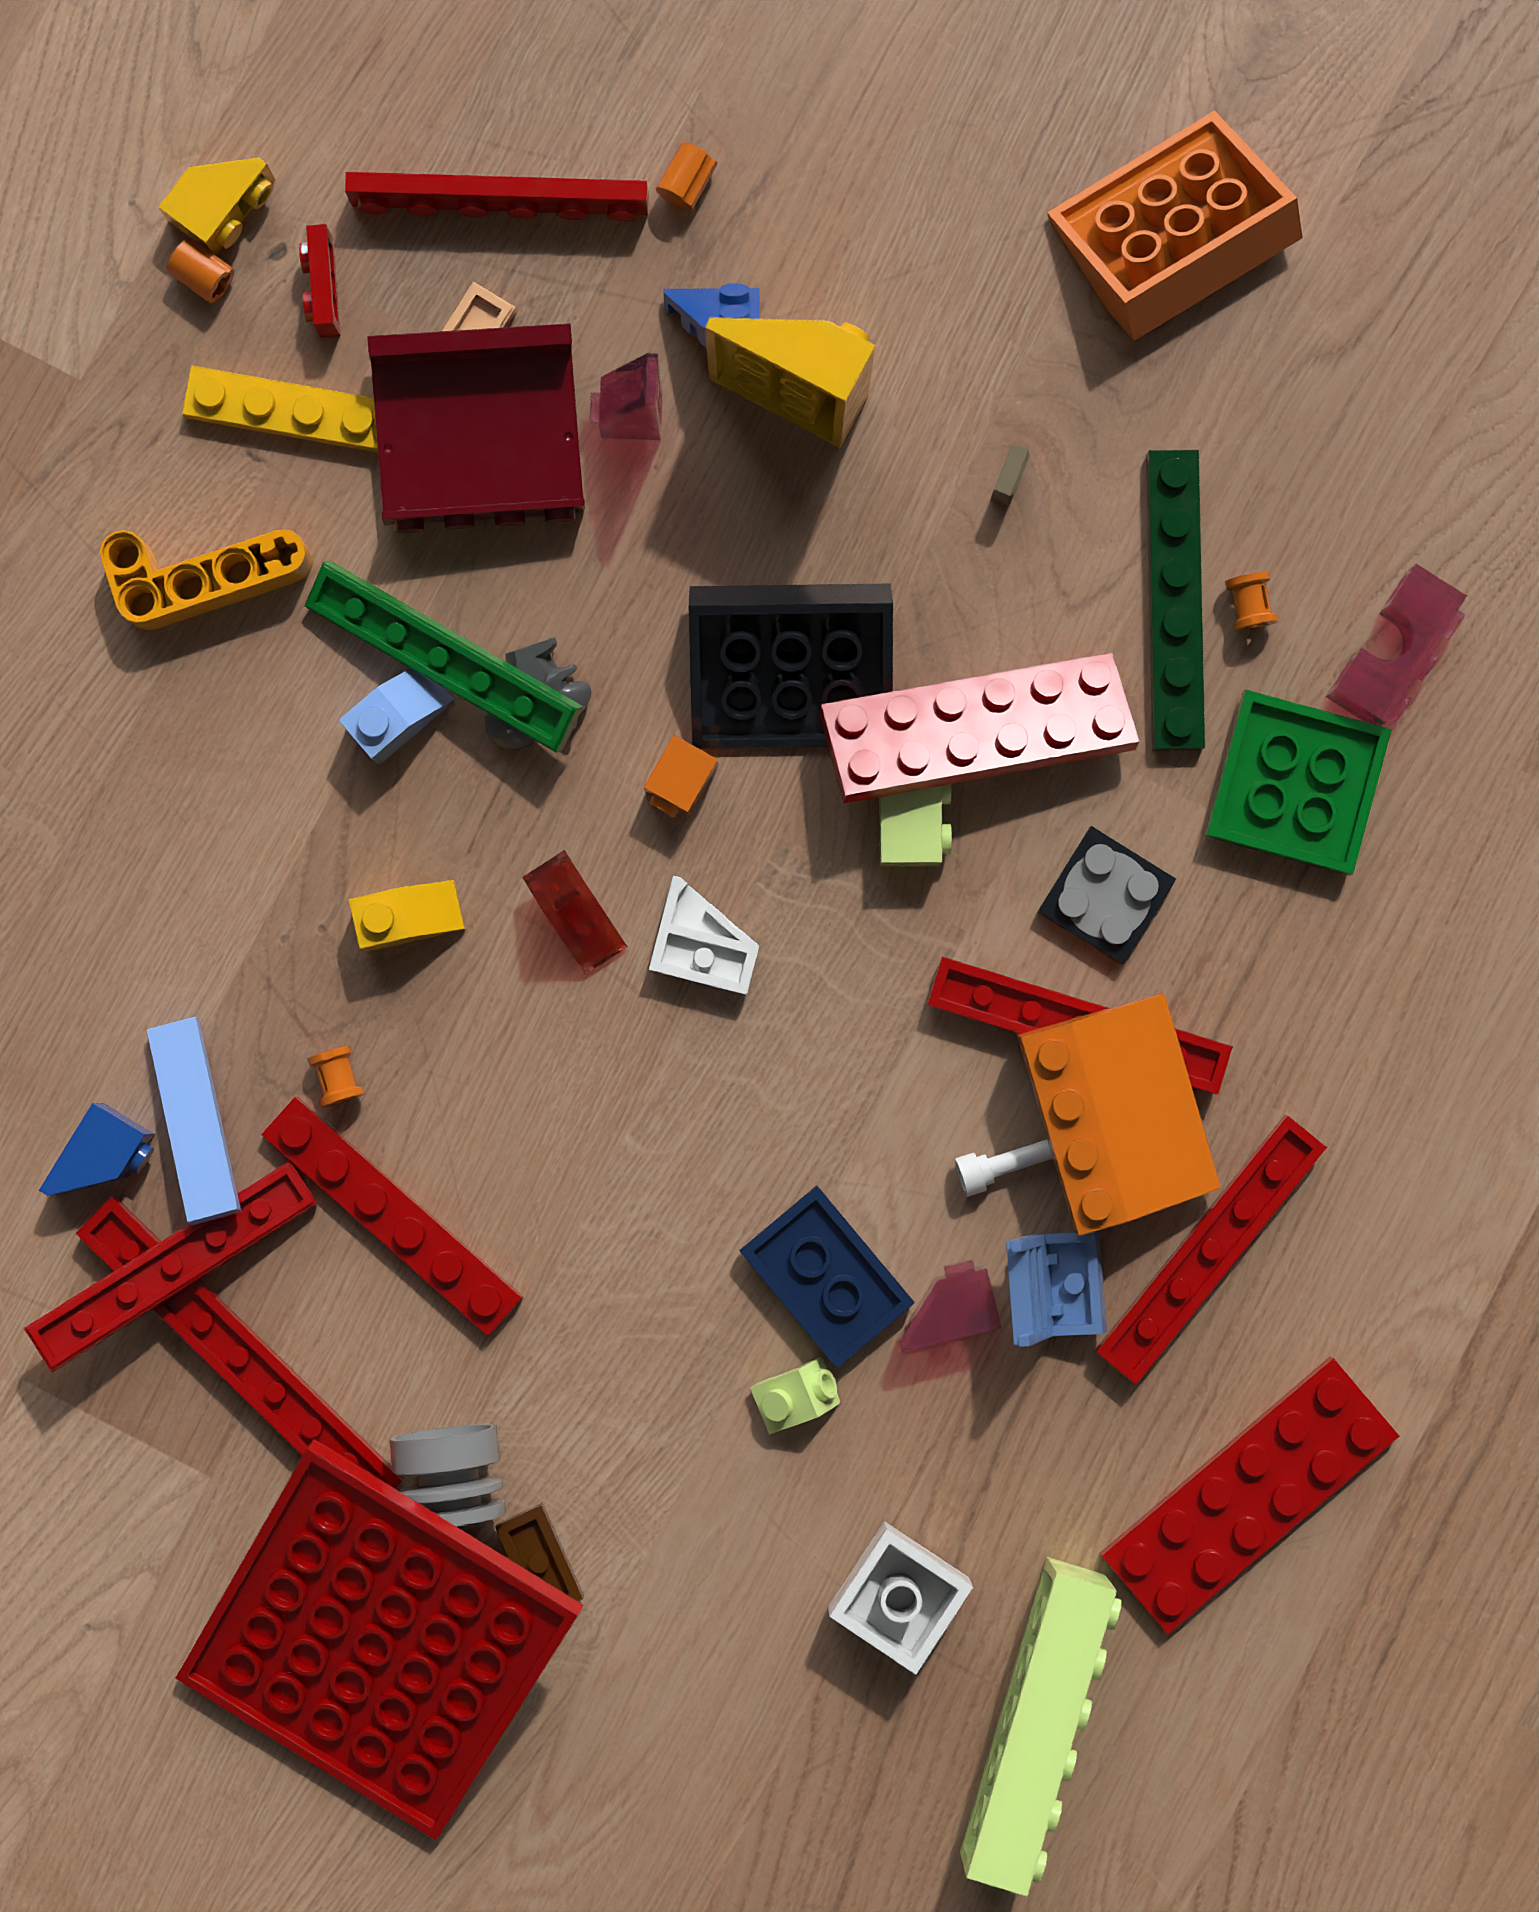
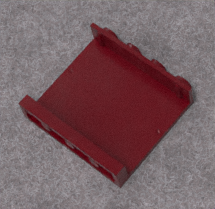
[367,323,585,533]

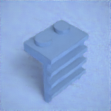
[1006,1230,1107,1347]

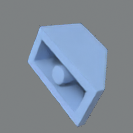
[339,668,455,765]

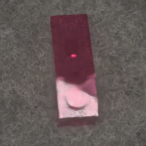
[590,353,663,440]

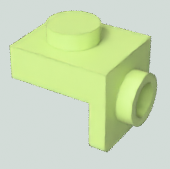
[750,1357,840,1434]

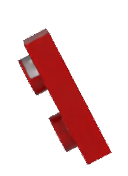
[299,224,341,338]

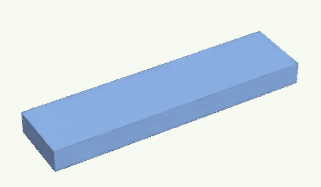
[147,1017,241,1225]

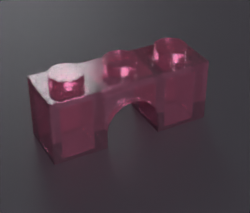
[1326,563,1467,726]

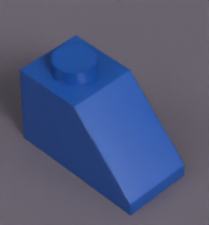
[39,1103,155,1196]

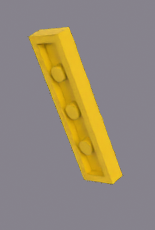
[182,365,378,453]

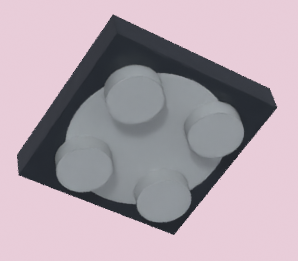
[1037,826,1176,965]

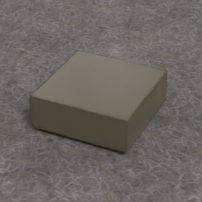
[990,443,1030,506]

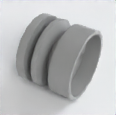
[389,1424,506,1530]

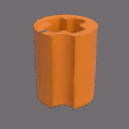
[656,142,717,211]
[166,238,235,304]

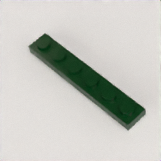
[1146,450,1205,751]

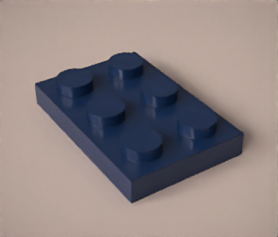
[739,1185,915,1368]

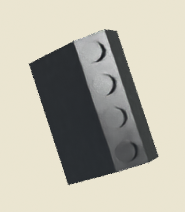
[689,583,893,749]

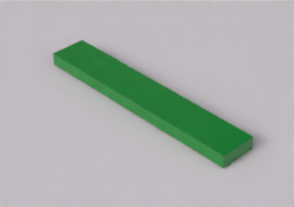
[304,561,583,753]

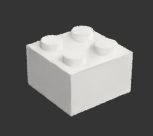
[828,1521,973,1674]

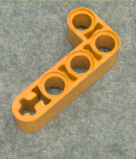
[100,529,313,631]

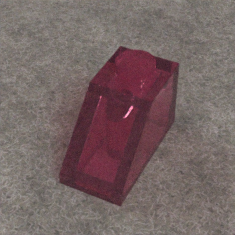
[898,1259,1002,1353]

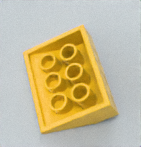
[705,318,876,448]

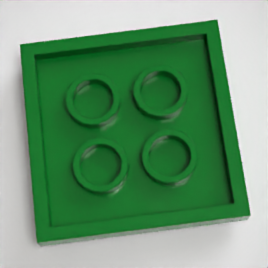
[1204,689,1392,876]

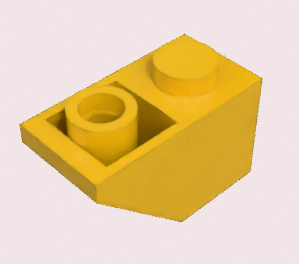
[158,157,275,255]

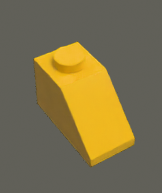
[348,880,465,952]

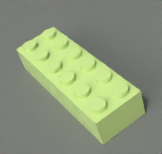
[960,1557,1121,1896]

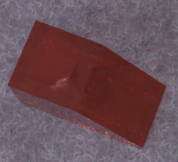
[522,850,628,974]

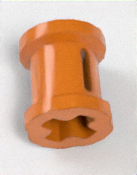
[1225,572,1278,631]
[307,1046,365,1108]

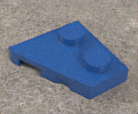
[663,283,760,349]

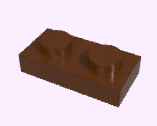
[494,1503,584,1601]

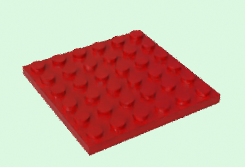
[175,1439,583,1840]

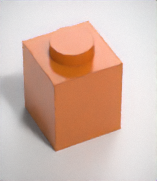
[644,735,718,819]

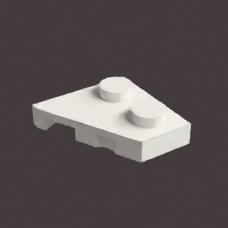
[649,875,759,995]

